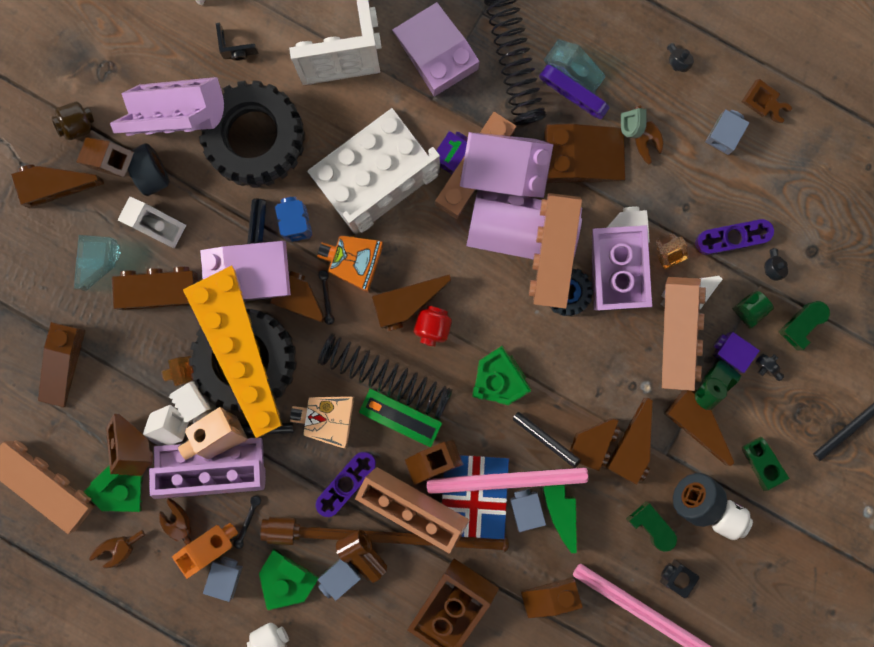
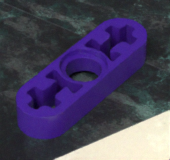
[539,64,610,119]
[695,219,774,255]
[316,452,376,517]

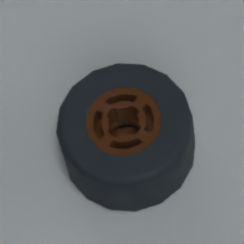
[127,143,169,196]
[673,473,727,527]

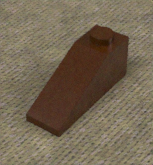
[11,164,104,208]
[372,274,451,332]
[38,322,86,407]
[664,389,734,466]
[605,398,653,485]

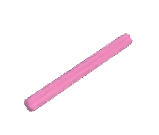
[427,468,589,494]
[573,564,711,647]

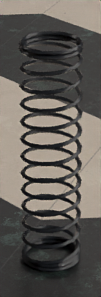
[483,0,547,125]
[318,333,453,420]

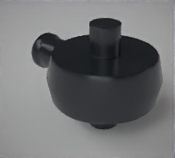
[667,43,694,72]
[764,248,788,281]
[755,354,784,381]

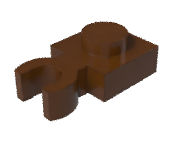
[742,79,792,123]

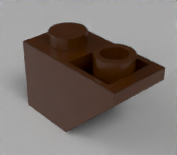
[569,418,620,471]
[405,440,463,485]

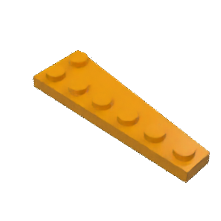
[183,265,282,438]

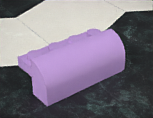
[110,77,224,136]
[466,190,582,259]
[149,438,266,499]

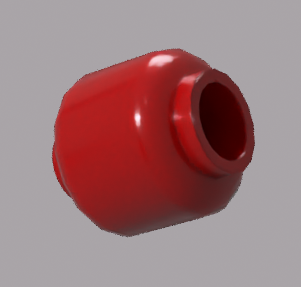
[414,306,452,347]

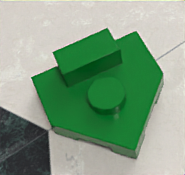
[472,345,532,405]
[83,465,143,512]
[259,549,319,610]

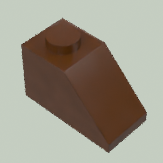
[271,271,325,323]
[106,414,153,476]
[521,577,583,618]

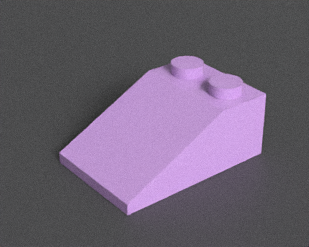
[392,2,480,97]
[460,132,553,198]
[592,225,652,310]
[200,241,291,302]

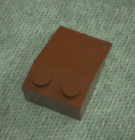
[544,124,625,183]
[407,558,499,647]

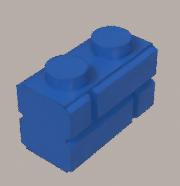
[275,197,313,242]

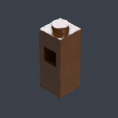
[76,137,134,177]

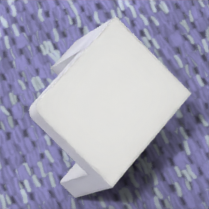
[143,405,189,446]

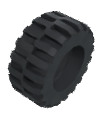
[199,80,305,188]
[189,309,297,412]

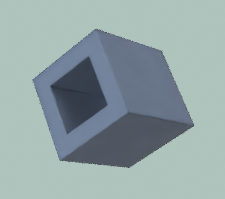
[705,110,749,155]
[510,488,546,532]
[203,557,243,602]
[318,559,362,601]

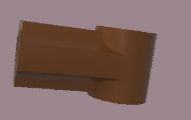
[336,530,387,583]

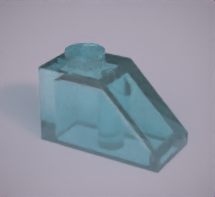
[543,39,606,94]
[74,235,120,291]

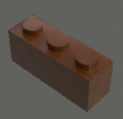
[112,267,198,310]

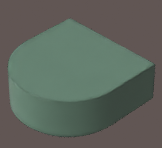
[621,108,646,138]

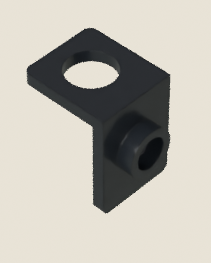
[216,22,259,61]
[659,559,700,598]

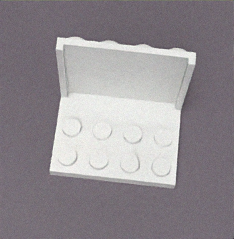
[289,0,382,85]
[307,108,440,235]

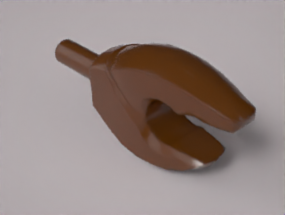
[635,105,664,165]
[159,498,192,545]
[89,530,145,568]

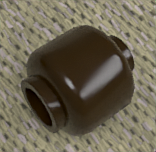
[51,101,94,141]

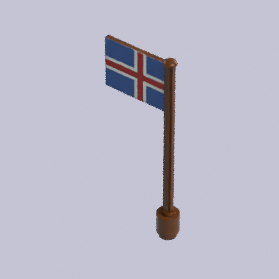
[261,455,509,553]

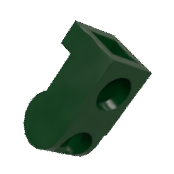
[732,291,774,329]
[778,301,830,351]
[695,359,742,410]
[742,436,790,491]
[626,501,677,552]

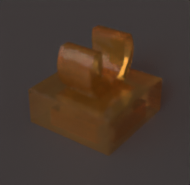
[656,233,688,270]
[161,356,194,386]

